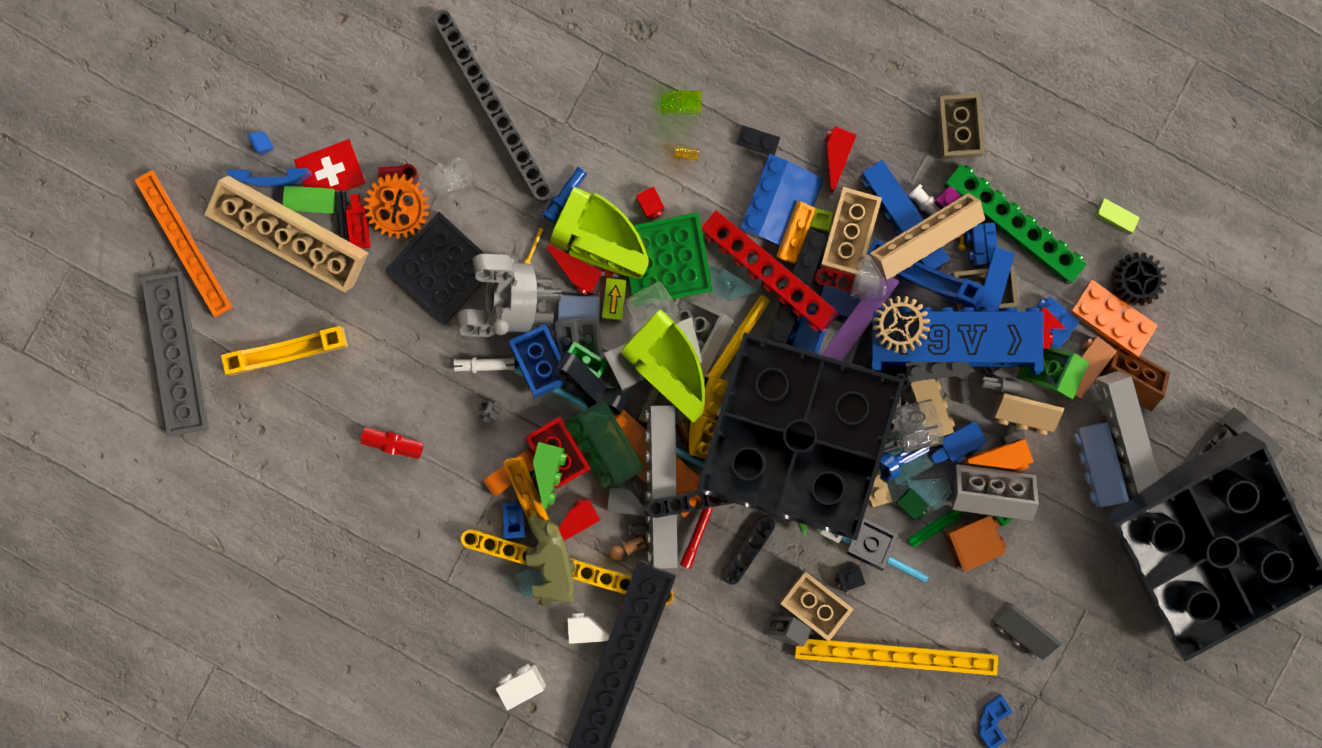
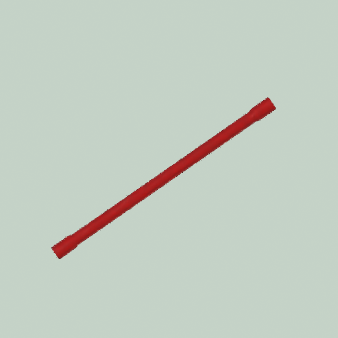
[680,496,716,569]

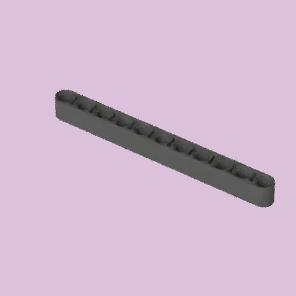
[434,10,552,203]

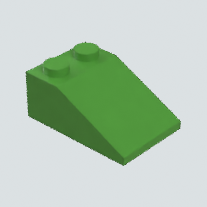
[1017,347,1090,399]

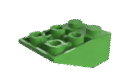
[533,442,567,509]

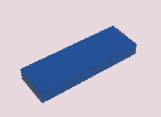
[980,247,1015,312]

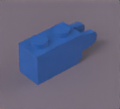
[929,421,987,463]

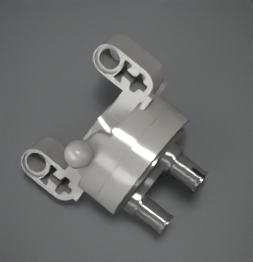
[457,254,562,337]

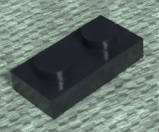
[736,125,780,156]

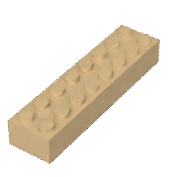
[205,176,369,293]

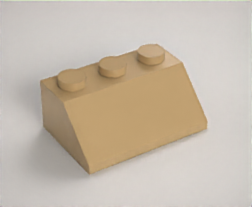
[991,393,1064,435]

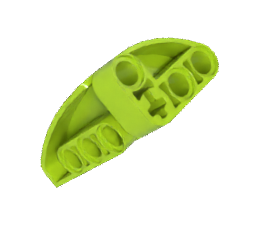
[551,187,649,279]
[620,309,705,423]

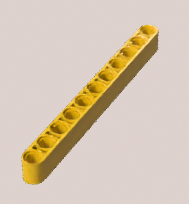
[461,529,673,605]

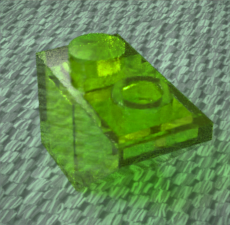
[661,90,702,115]

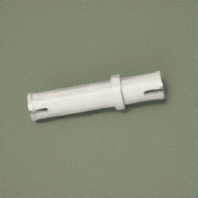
[454,357,515,373]

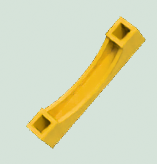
[221,326,348,376]

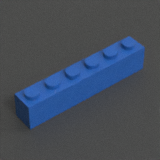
[860,159,950,269]

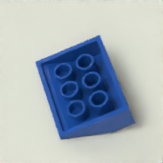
[740,154,824,247]

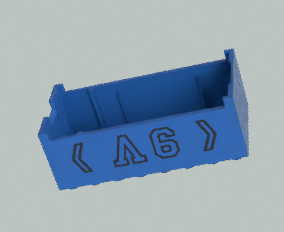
[872,308,1044,375]

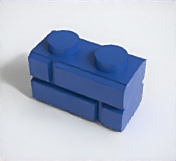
[965,223,998,267]

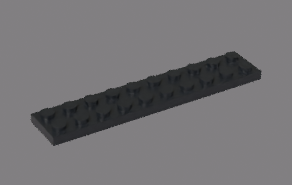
[567,561,676,748]

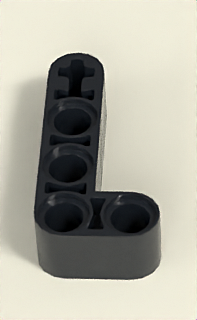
[555,352,629,415]

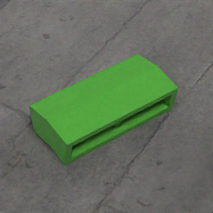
[283,186,336,214]

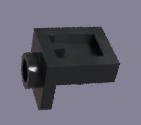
[834,565,866,593]

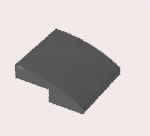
[555,318,602,357]

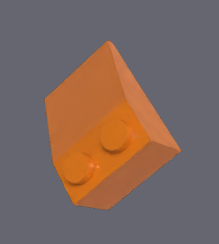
[961,439,1034,471]

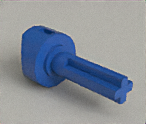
[879,440,930,483]

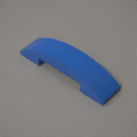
[227,168,312,188]

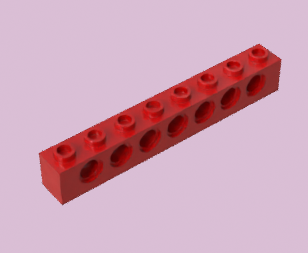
[701,210,839,332]

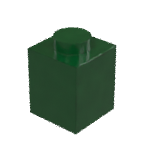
[895,488,929,520]

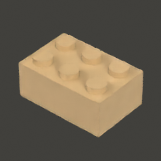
[779,570,854,641]

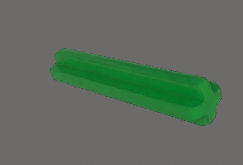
[907,510,962,547]

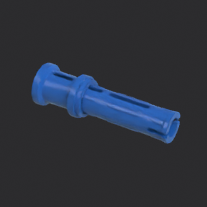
[541,167,588,224]

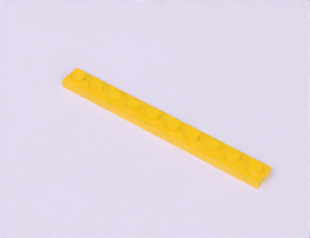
[794,638,998,676]

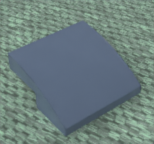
[558,295,599,321]

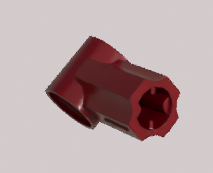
[378,164,419,184]

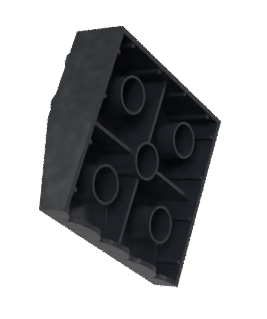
[696,332,905,541]
[1107,431,1322,662]

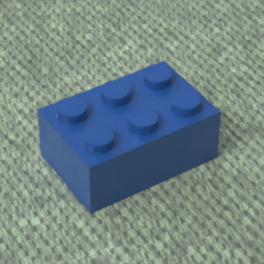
[509,324,567,399]

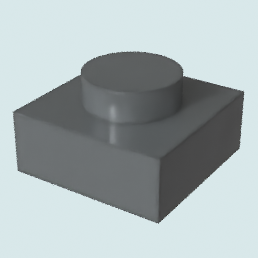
[1000,428,1026,444]

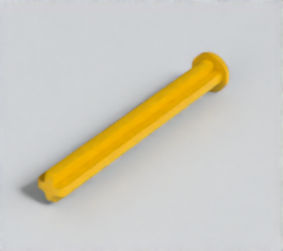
[705,295,770,378]

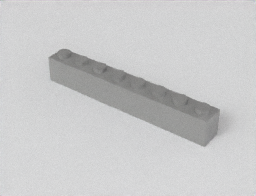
[644,404,678,569]

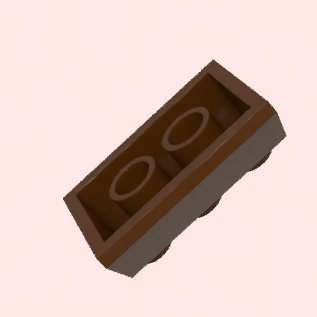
[1100,345,1170,412]

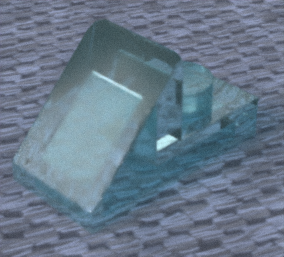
[718,269,757,301]

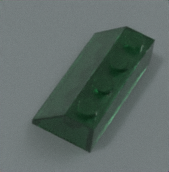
[564,399,645,491]

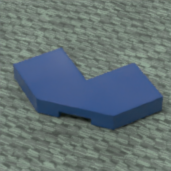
[978,694,1012,748]

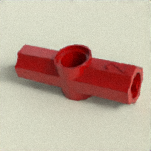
[360,427,424,459]

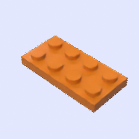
[1070,280,1158,359]

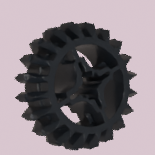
[1111,252,1167,306]

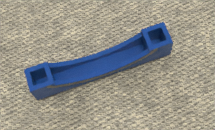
[866,239,986,312]

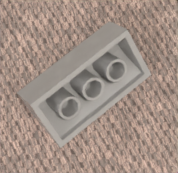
[952,464,1039,521]

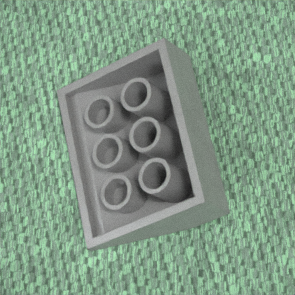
[666,297,734,378]

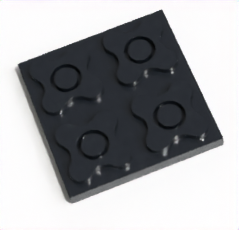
[385,212,485,325]

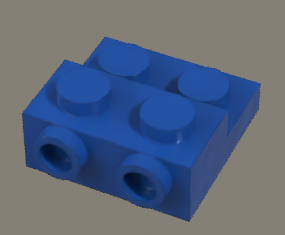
[1036,297,1080,349]

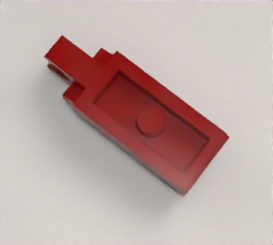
[346,194,372,249]

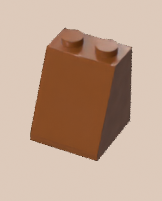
[943,515,1006,572]

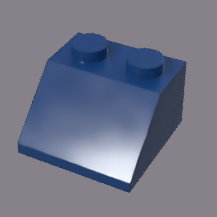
[787,310,827,354]

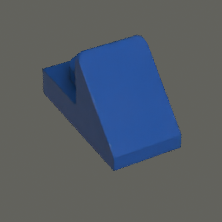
[503,502,526,539]

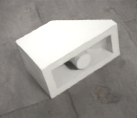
[568,613,610,644]

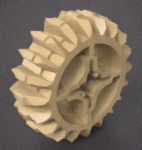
[873,296,930,353]

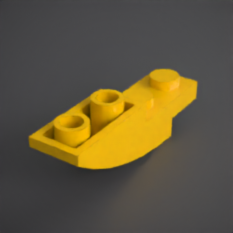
[689,375,729,459]

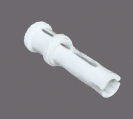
[908,184,941,216]

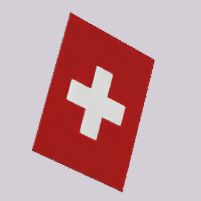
[294,139,366,191]

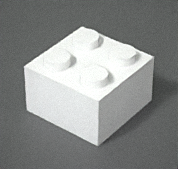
[496,664,546,711]

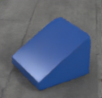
[247,132,274,155]

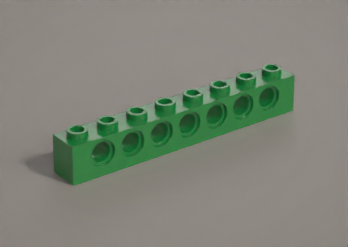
[943,164,1087,285]

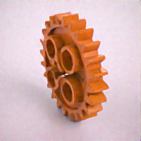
[364,173,430,239]

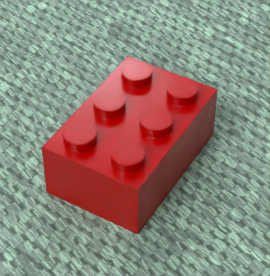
[525,417,592,489]

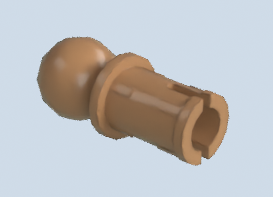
[609,535,647,561]

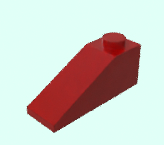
[824,126,857,193]
[547,244,603,295]
[559,498,601,541]

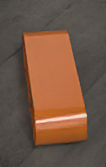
[483,448,535,497]

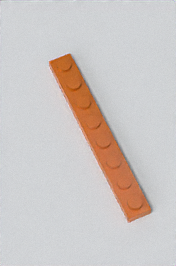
[135,170,233,318]

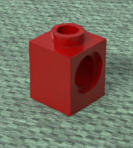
[636,186,665,220]

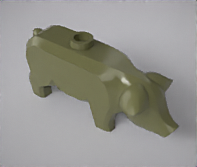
[526,513,576,606]

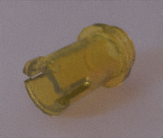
[674,145,699,162]

